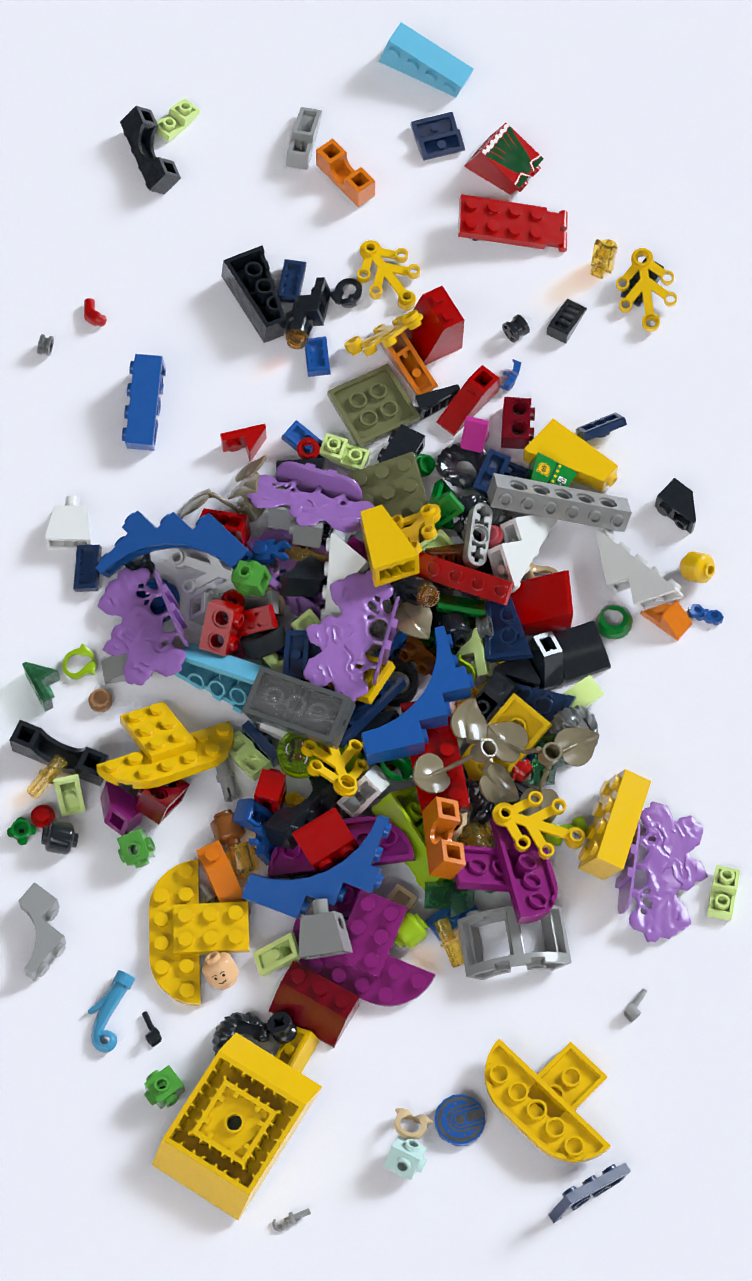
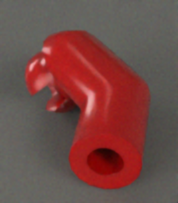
[84,298,107,327]

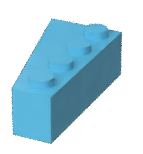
[379,22,474,98]
[175,642,275,724]

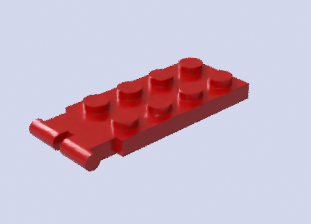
[458,194,568,252]
[400,701,470,817]

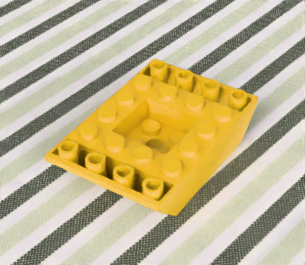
[152,1033,323,1221]

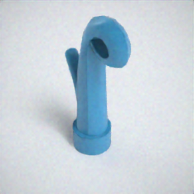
[88,970,136,1053]

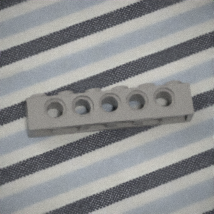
[487,473,632,532]

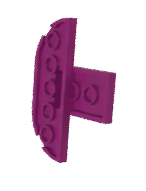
[454,805,558,924]
[268,816,416,920]
[293,889,436,1007]

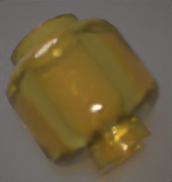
[456,822,493,847]
[225,842,260,880]

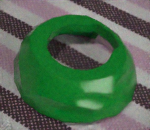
[595,604,633,639]
[380,757,413,782]

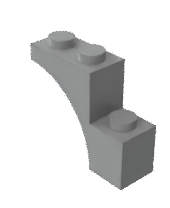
[264,484,325,548]
[189,590,280,625]
[18,882,67,981]

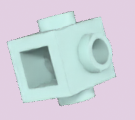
[383,1135,427,1180]

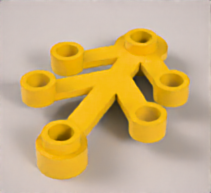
[357,240,420,311]
[616,248,677,332]
[343,310,423,357]
[392,504,441,554]
[301,739,369,797]
[492,791,586,860]

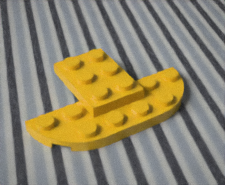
[97,701,234,789]
[149,860,250,1006]
[484,1038,611,1163]

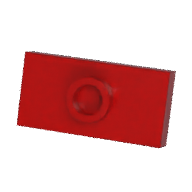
[227,604,278,637]

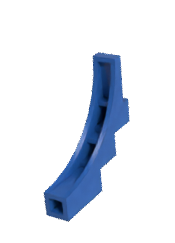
[95,510,254,579]
[361,626,474,765]
[241,815,392,919]

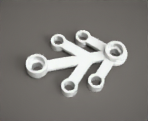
[169,549,236,595]

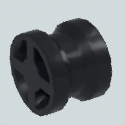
[502,314,530,343]
[267,1012,297,1044]

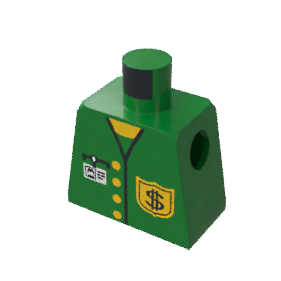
[526,452,577,487]

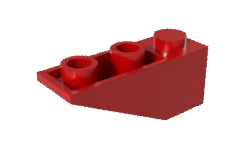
[436,365,500,436]

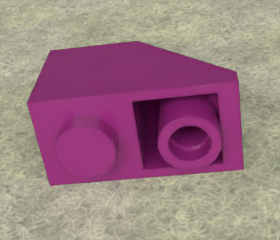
[100,781,144,836]

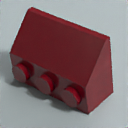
[268,961,360,1048]

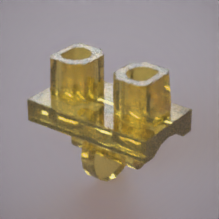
[590,239,618,279]

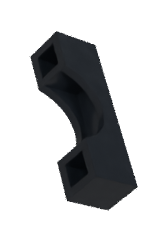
[120,105,181,195]
[9,719,109,787]
[263,762,343,850]

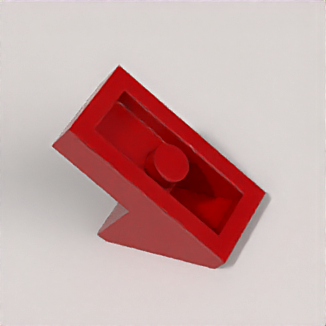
[220,423,267,462]

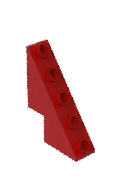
[414,552,514,606]

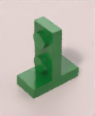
[414,478,465,529]

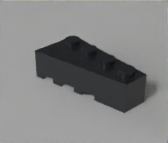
[221,245,286,343]

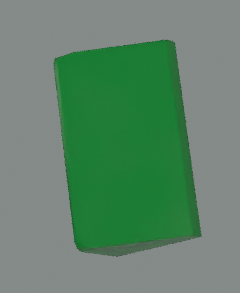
[436,593,485,619]

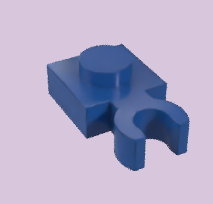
[250,539,292,565]
[248,827,278,866]

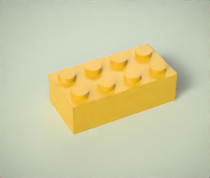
[578,769,651,880]

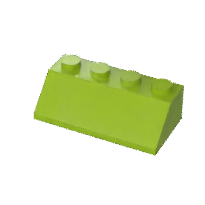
[371,786,445,891]

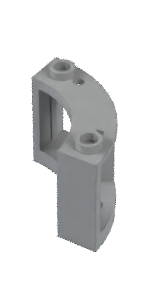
[457,905,572,980]

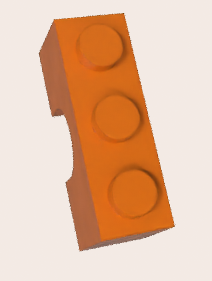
[316,138,375,208]
[422,796,466,880]

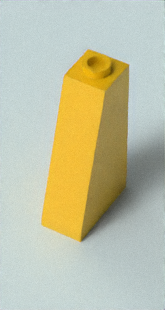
[523,418,618,492]
[360,505,419,587]

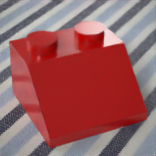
[292,807,359,873]

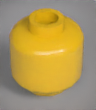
[679,551,715,584]

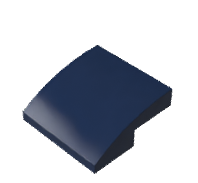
[410,111,466,161]
[472,449,528,512]
[283,630,331,683]

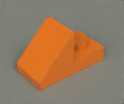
[640,600,693,641]

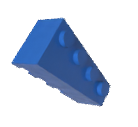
[122,354,166,451]

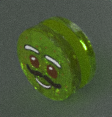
[277,733,322,779]

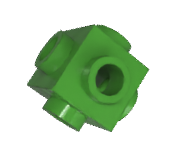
[231,560,272,597]
[116,829,156,869]
[144,1065,185,1110]

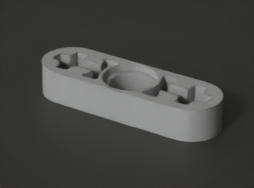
[462,503,493,570]

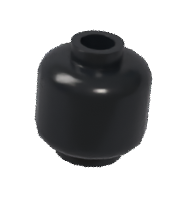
[438,612,472,648]
[41,820,79,855]

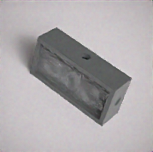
[242,666,356,750]

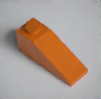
[380,331,438,395]
[196,840,251,914]

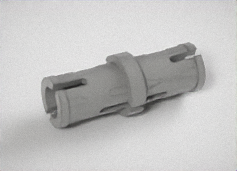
[215,758,239,802]

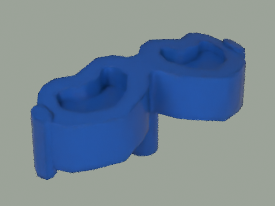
[499,359,521,391]
[687,604,724,626]

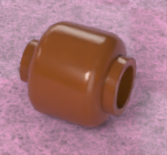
[210,809,246,848]

